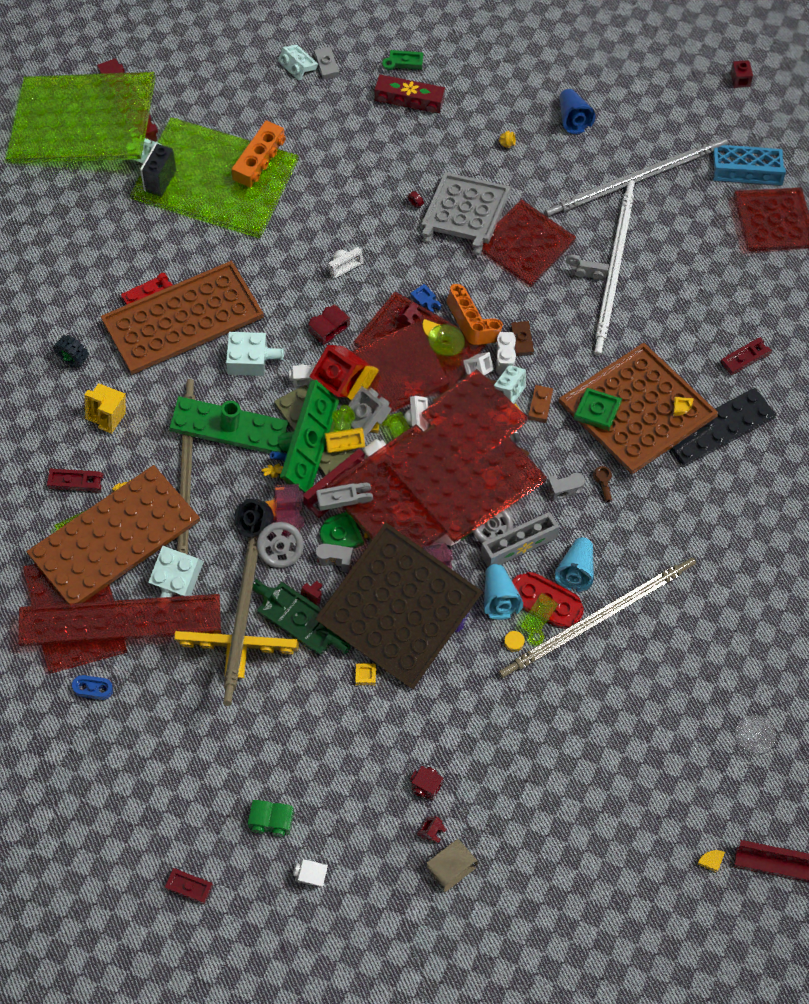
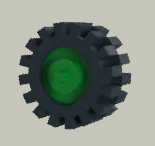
[53,335,89,368]

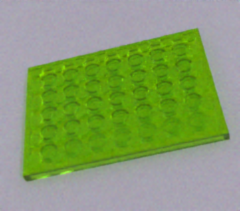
[6,72,156,163]
[130,117,299,238]

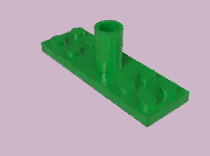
[279,380,339,495]
[169,396,288,454]

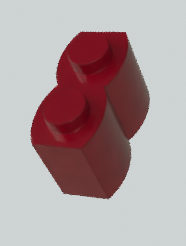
[308,304,350,345]

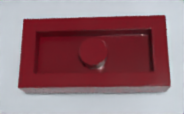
[165,868,213,905]

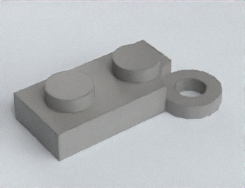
[566,255,609,280]

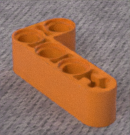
[446,284,503,345]

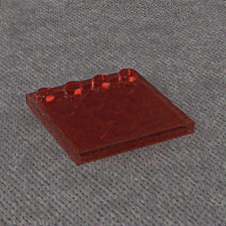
[733,187,809,252]
[481,199,576,287]
[352,321,449,412]

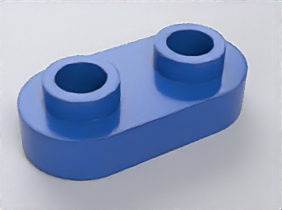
[72,675,113,700]

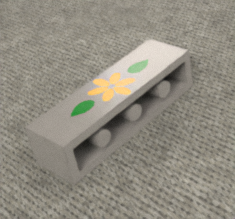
[481,512,559,567]

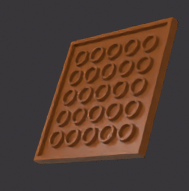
[559,343,718,475]

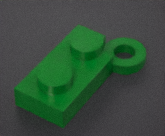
[382,50,423,70]

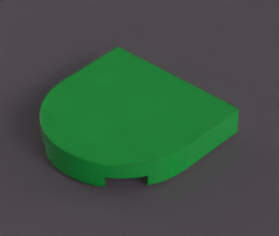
[320,510,364,549]

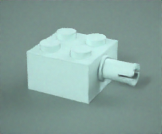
[226,332,284,376]
[148,546,204,611]

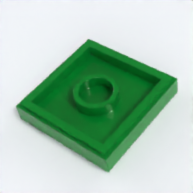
[574,388,622,431]

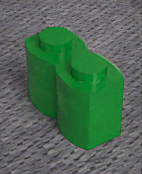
[248,800,295,837]

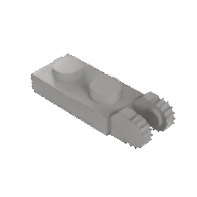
[316,482,373,511]

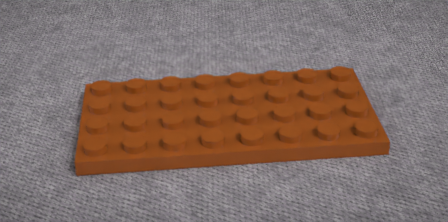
[100,261,264,375]
[26,465,200,610]

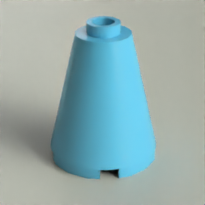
[555,537,594,592]
[484,564,523,620]

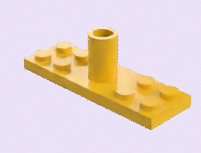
[175,631,299,679]

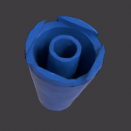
[559,89,596,134]

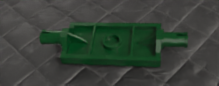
[252,579,351,657]

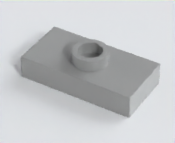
[314,47,339,79]

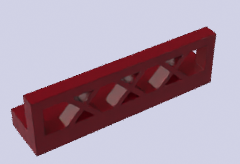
[302,449,375,518]
[734,840,809,882]

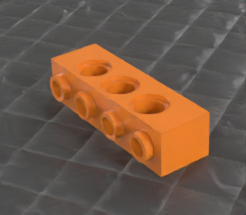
[231,120,286,188]

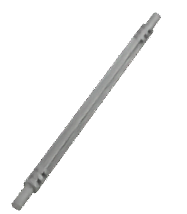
[545,138,728,217]

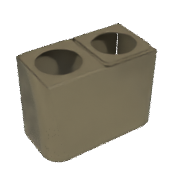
[426,839,478,892]

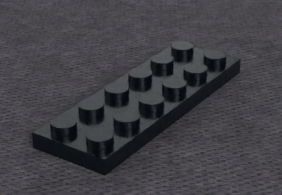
[671,387,777,467]

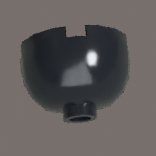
[234,499,274,537]

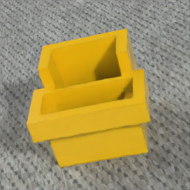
[84,383,126,434]

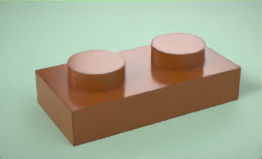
[528,385,554,423]

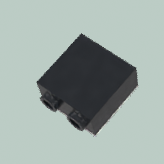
[140,143,176,197]

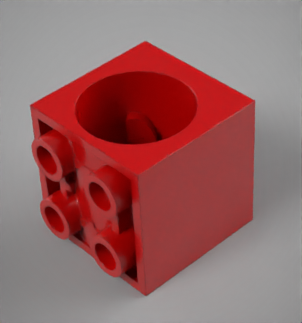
[309,345,371,397]

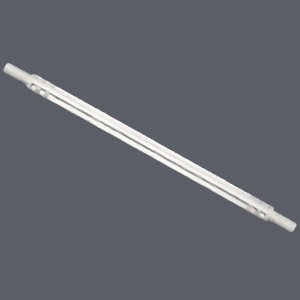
[594,180,635,356]

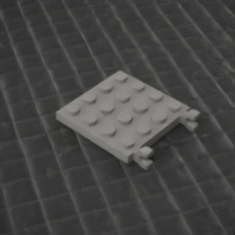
[421,172,511,255]

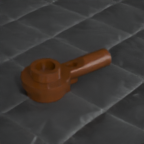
[593,466,612,503]

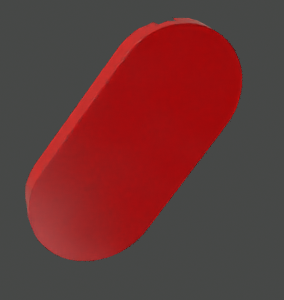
[512,572,584,629]

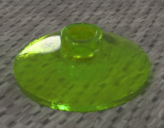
[428,324,465,356]

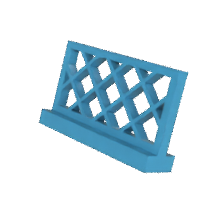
[713,145,786,185]

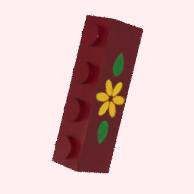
[374,74,445,114]

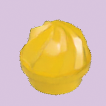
[499,131,516,148]

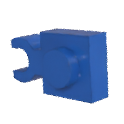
[410,284,441,315]

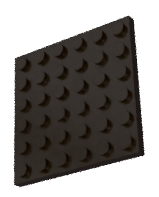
[315,522,483,690]

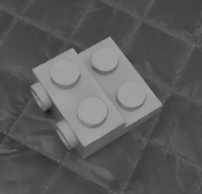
[340,387,392,437]

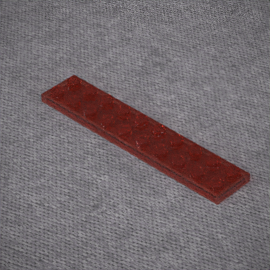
[18,594,221,647]

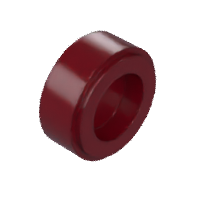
[408,191,424,208]

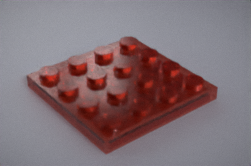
[422,369,528,466]

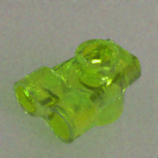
[332,405,355,432]

